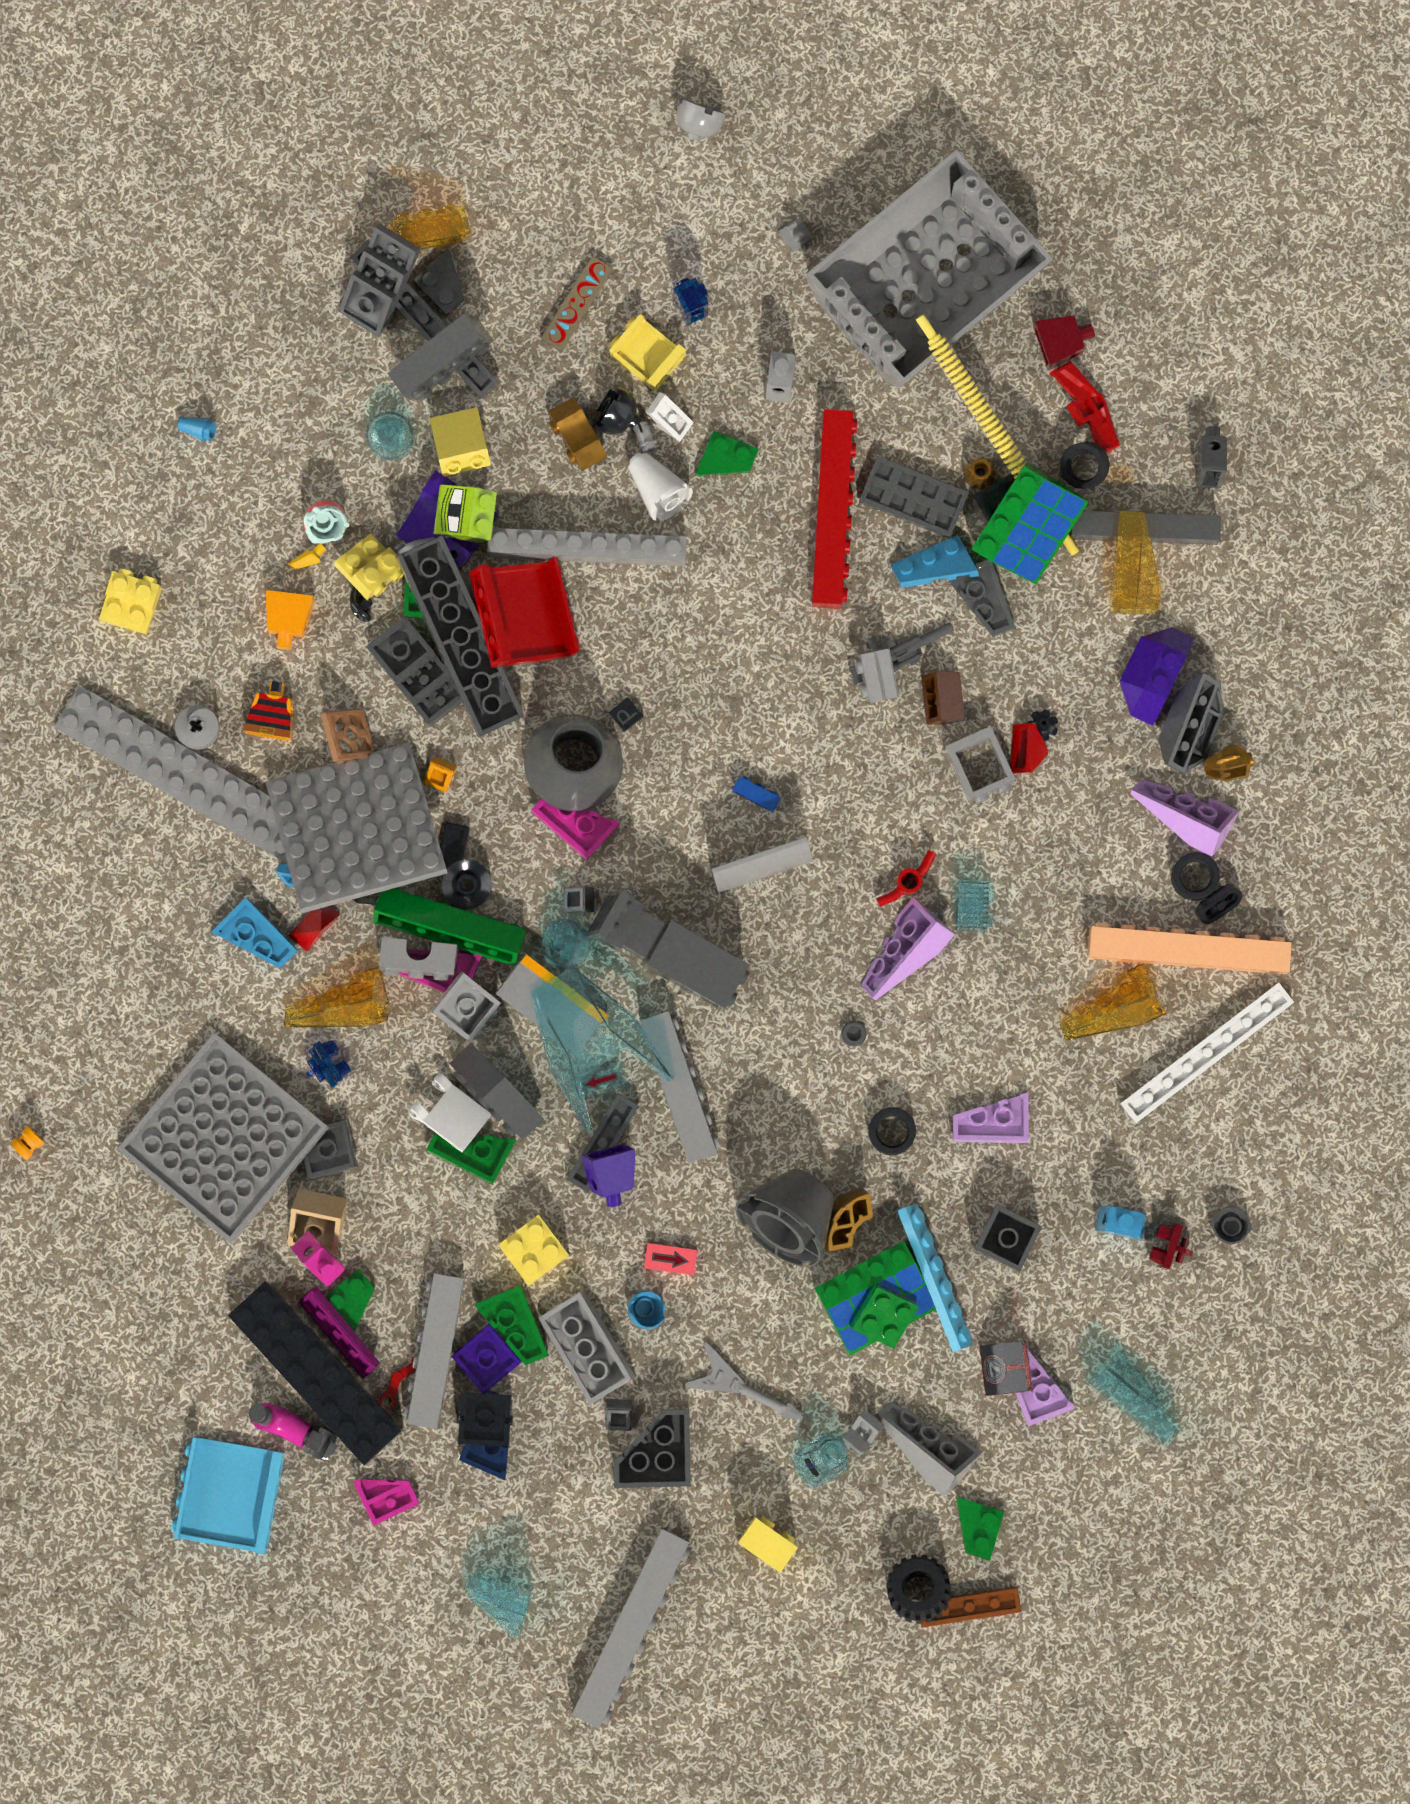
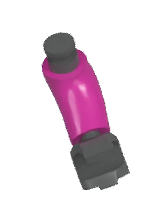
[248,1403,337,1462]

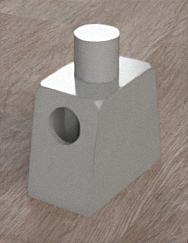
[765,351,796,403]

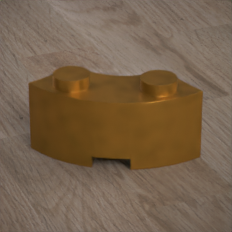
[548,397,607,471]
[824,1188,873,1251]

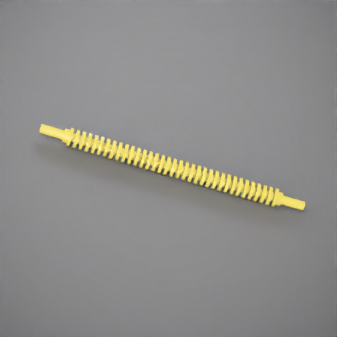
[916,314,1079,555]

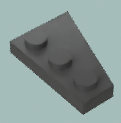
[946,560,1016,637]

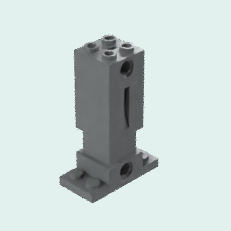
[585,889,750,1009]

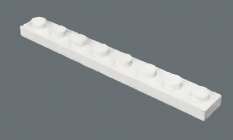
[1120,983,1294,1124]

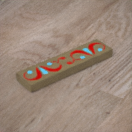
[541,256,614,352]

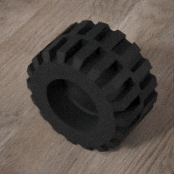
[886,1554,951,1624]

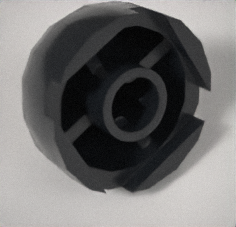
[593,384,638,435]

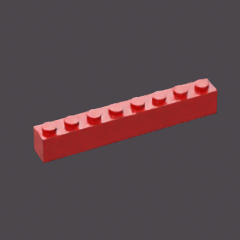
[812,409,858,609]

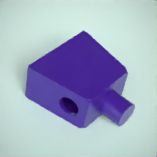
[581,1144,635,1207]

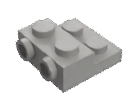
[430,972,501,1042]

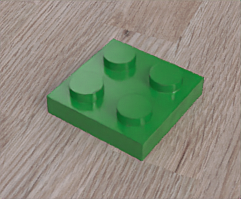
[850,1283,919,1349]

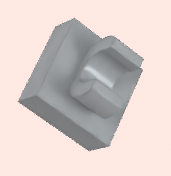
[779,218,813,253]

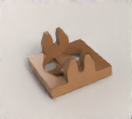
[321,708,375,765]

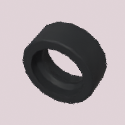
[1060,441,1110,489]
[1171,852,1220,901]
[868,1107,916,1155]

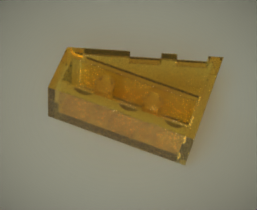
[388,205,471,254]

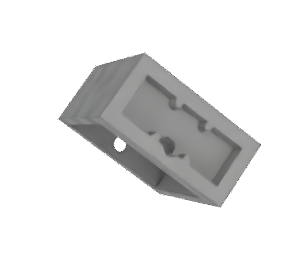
[944,726,1016,804]

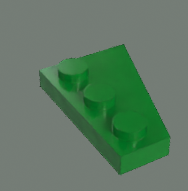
[426,1132,516,1185]
[474,1285,549,1366]

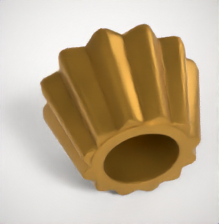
[963,456,997,490]

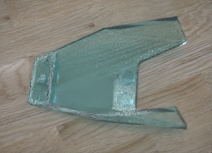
[530,966,675,1134]

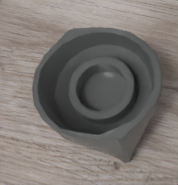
[1209,1206,1252,1244]

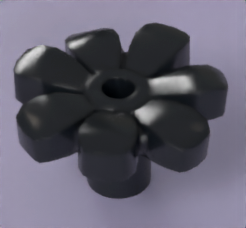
[1027,710,1058,741]

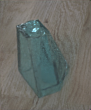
[464,1571,534,1639]

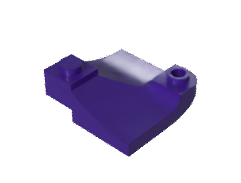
[396,470,499,569]

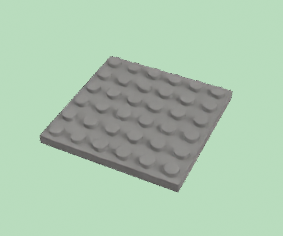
[265,743,447,914]
[117,1033,329,1244]

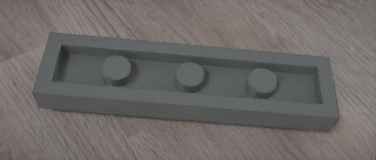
[566,1094,640,1192]

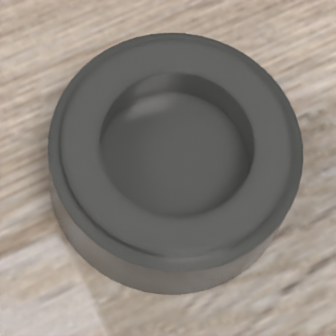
[841,1021,867,1047]

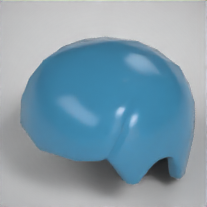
[627,1290,666,1329]

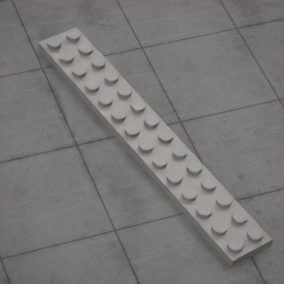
[54,685,354,902]

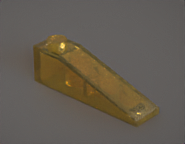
[1059,963,1166,1041]
[284,966,389,1028]

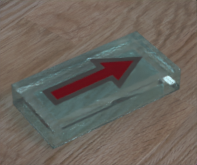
[573,1062,628,1100]

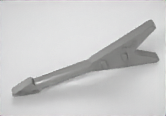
[685,1343,803,1420]

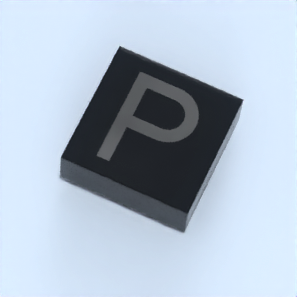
[609,697,644,733]

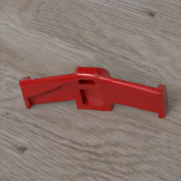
[1049,361,1120,453]

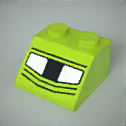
[433,485,497,543]

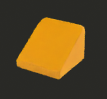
[424,757,457,792]

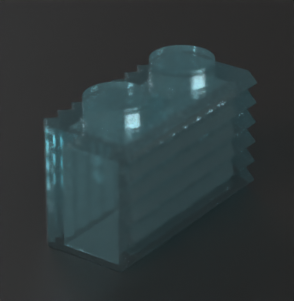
[956,880,994,933]

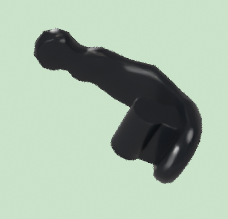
[350,586,372,622]

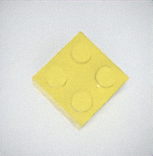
[498,1214,570,1286]
[738,1515,798,1573]

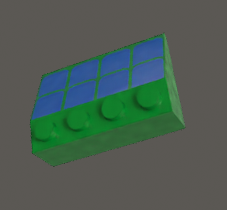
[971,461,1089,584]
[814,1241,936,1356]

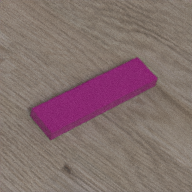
[299,1286,381,1379]

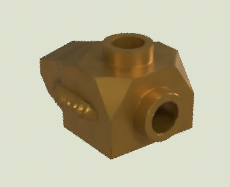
[1204,744,1254,782]

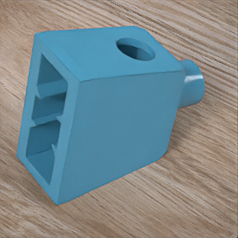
[1095,1206,1147,1241]

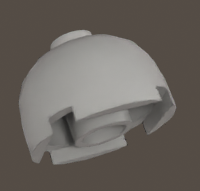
[676,98,726,141]

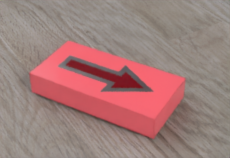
[644,1243,697,1275]

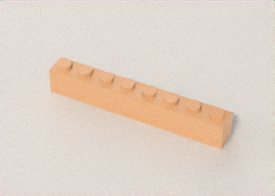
[1087,923,1292,974]

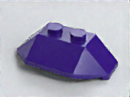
[1119,627,1194,726]

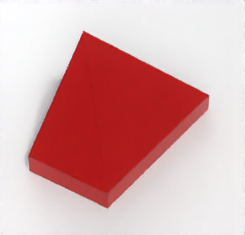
[1010,723,1048,774]
[288,906,340,952]

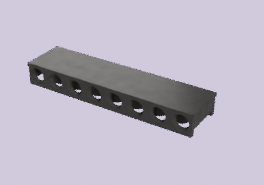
[395,535,524,737]

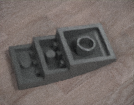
[339,224,421,337]
[366,616,462,727]

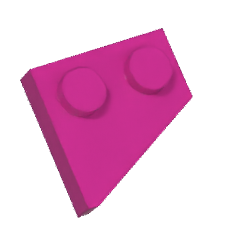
[353,1480,420,1526]

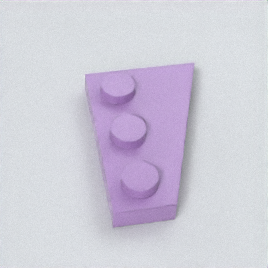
[953,1092,1029,1143]
[1003,1346,1075,1426]

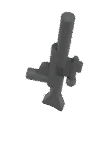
[849,622,954,686]

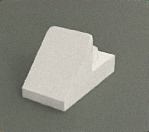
[646,393,694,442]

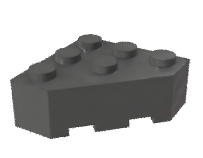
[449,1043,544,1140]
[614,1409,691,1488]

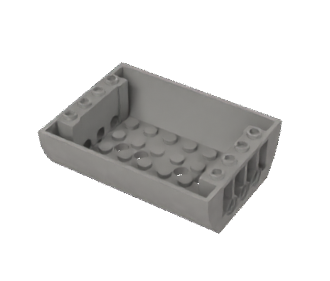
[807,149,1053,388]

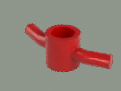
[876,850,937,907]

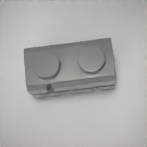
[854,647,899,703]

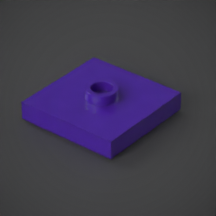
[451,1323,522,1394]

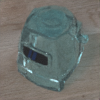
[791,1432,850,1489]

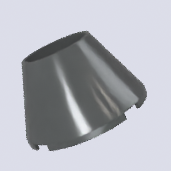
[524,714,623,811]
[735,1169,834,1267]

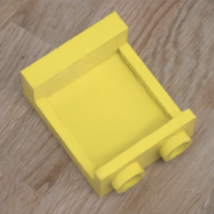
[609,314,686,392]
[429,407,491,476]

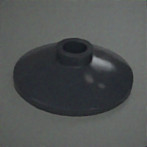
[442,859,492,909]

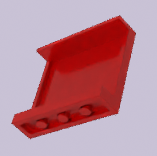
[469,557,580,668]

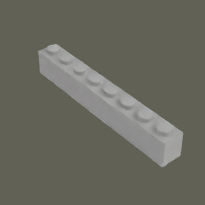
[487,528,687,567]
[572,1528,691,1728]

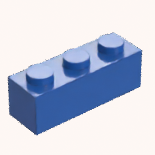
[732,776,781,813]

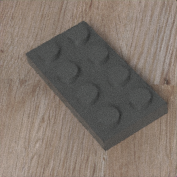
[859,456,969,538]

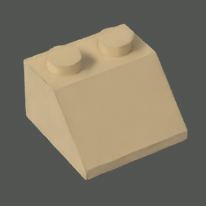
[288,1188,347,1255]

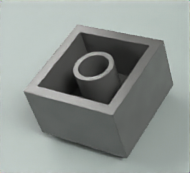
[973,1204,1042,1273]

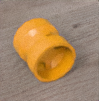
[10,1125,45,1160]

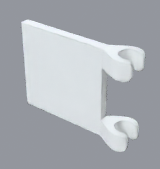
[408,1073,491,1152]

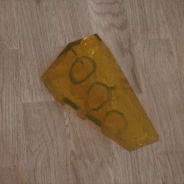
[1109,510,1161,614]

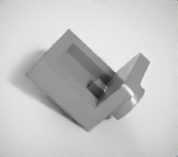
[842,1409,884,1455]

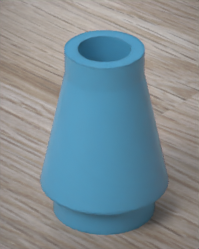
[178,416,217,442]

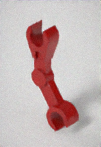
[379,1357,417,1410]

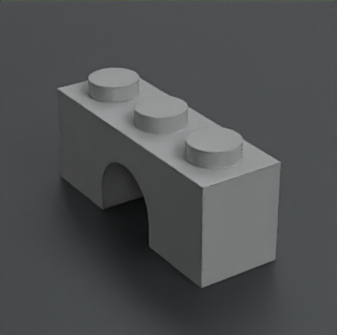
[379,937,458,981]

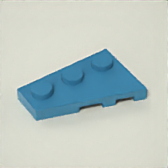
[891,535,979,588]
[211,897,299,968]

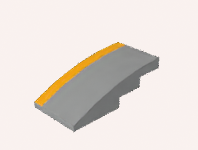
[495,954,608,1057]

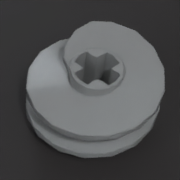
[175,705,220,750]

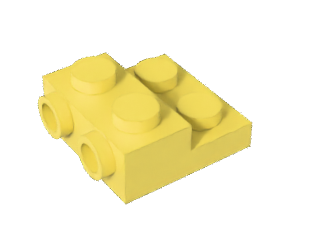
[334,533,404,600]
[99,568,162,635]

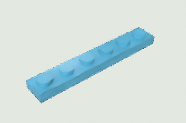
[897,1203,973,1352]

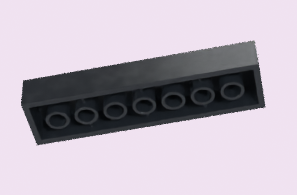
[228,1281,404,1466]

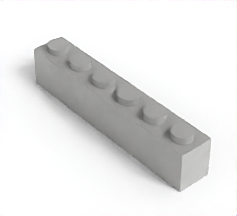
[640,1011,720,1164]
[404,1273,465,1429]

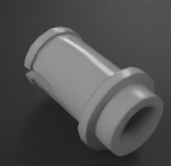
[633,421,658,454]

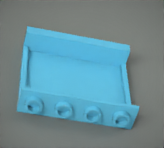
[171,1437,285,1554]

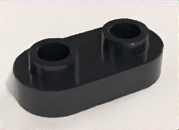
[1195,883,1242,924]

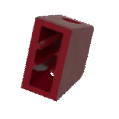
[1033,316,1095,371]

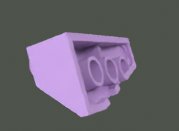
[1130,779,1239,856]
[861,897,955,1000]

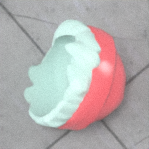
[303,500,349,544]

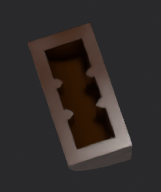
[921,671,965,725]

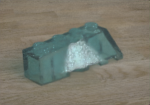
[1085,1343,1182,1448]

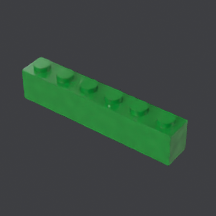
[373,888,526,966]

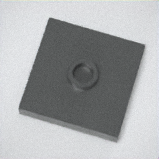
[304,1119,358,1181]

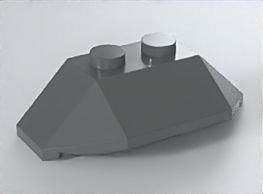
[1158,673,1223,774]

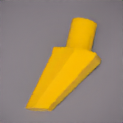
[288,543,326,570]

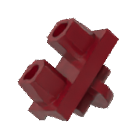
[1148,1224,1193,1270]

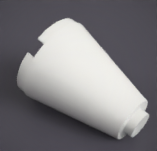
[628,453,693,521]

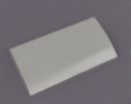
[712,837,812,893]
[538,1290,636,1405]

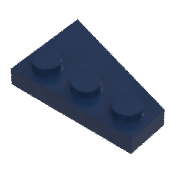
[459,1390,513,1480]

